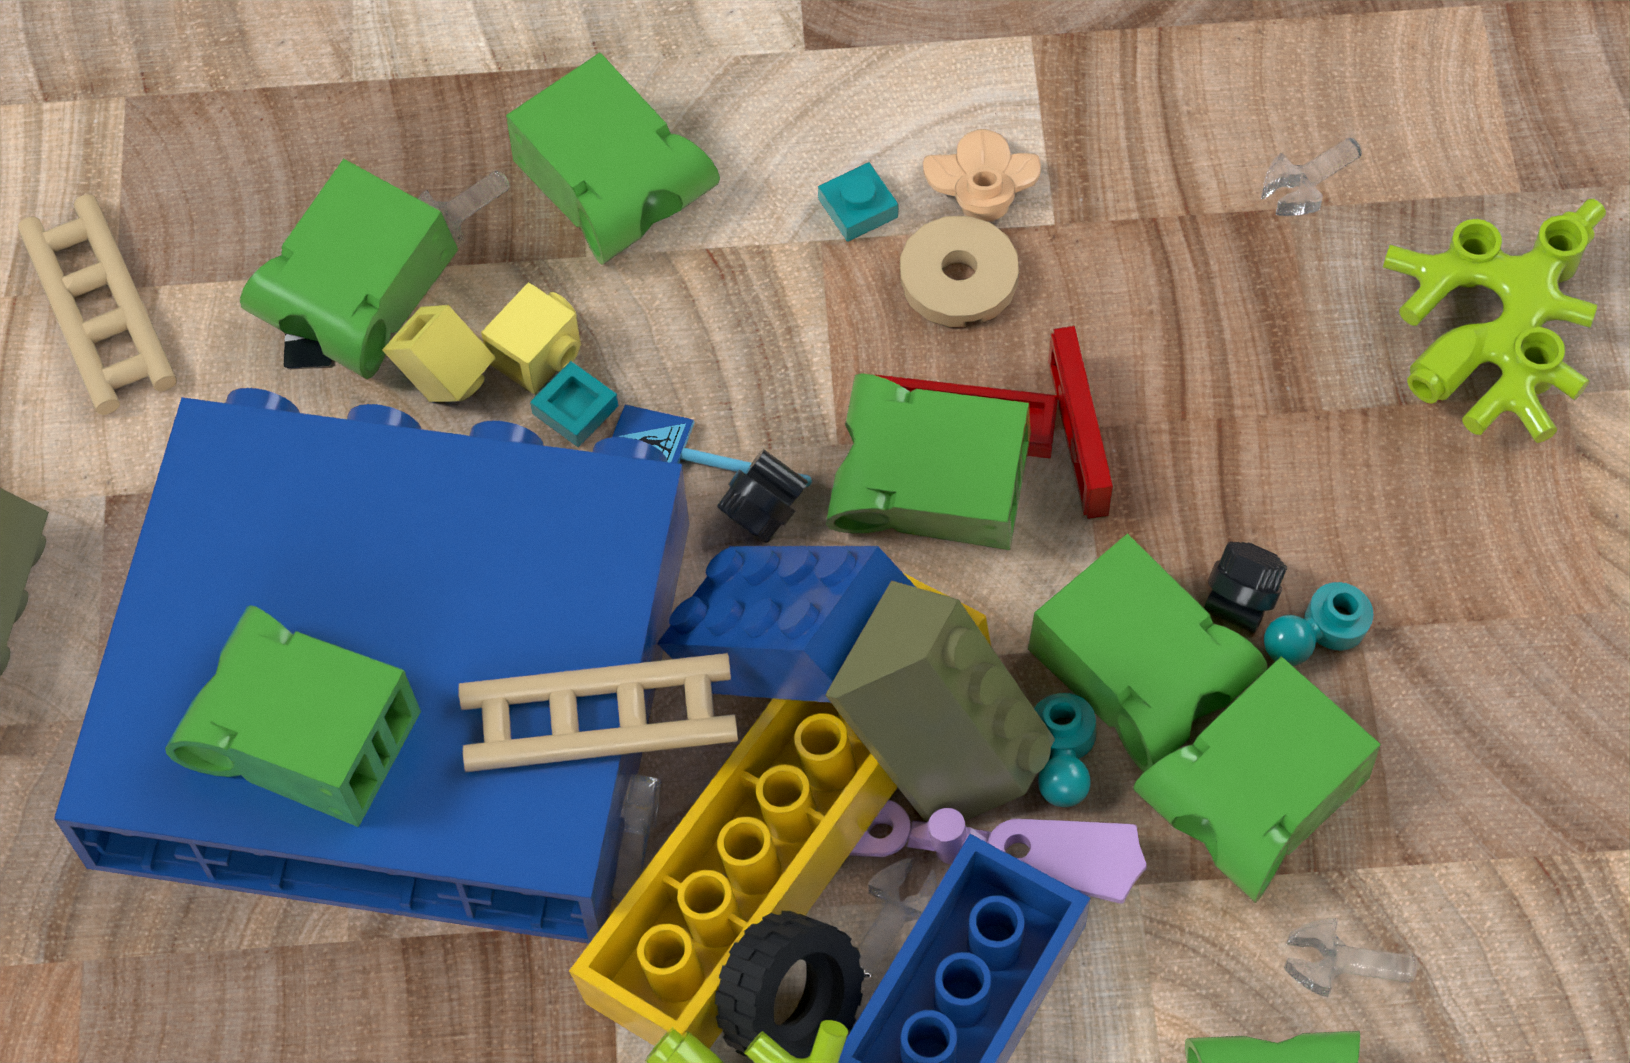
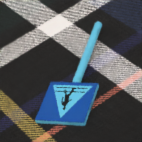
[612,405,812,487]

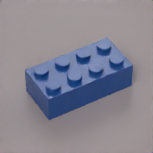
[657,546,916,703]
[838,834,1091,1063]

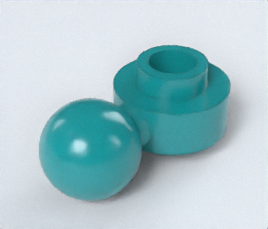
[1264,582,1374,666]
[1034,693,1097,808]

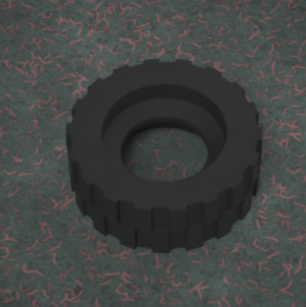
[715,911,864,1059]

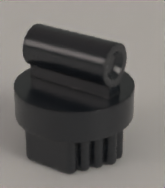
[717,449,808,543]
[1204,541,1287,633]

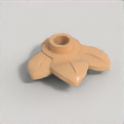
[923,129,1041,222]

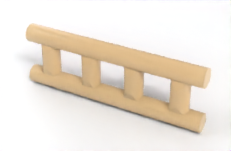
[18,194,177,415]
[459,653,738,772]

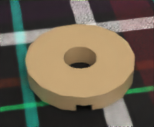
[900,216,1019,327]

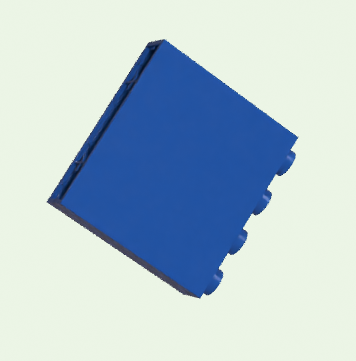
[54,388,690,944]

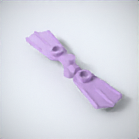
[849,800,1147,904]

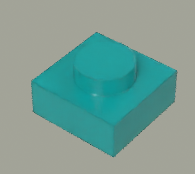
[818,162,899,242]
[530,361,619,448]

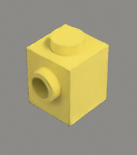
[481,282,581,395]
[382,305,496,402]

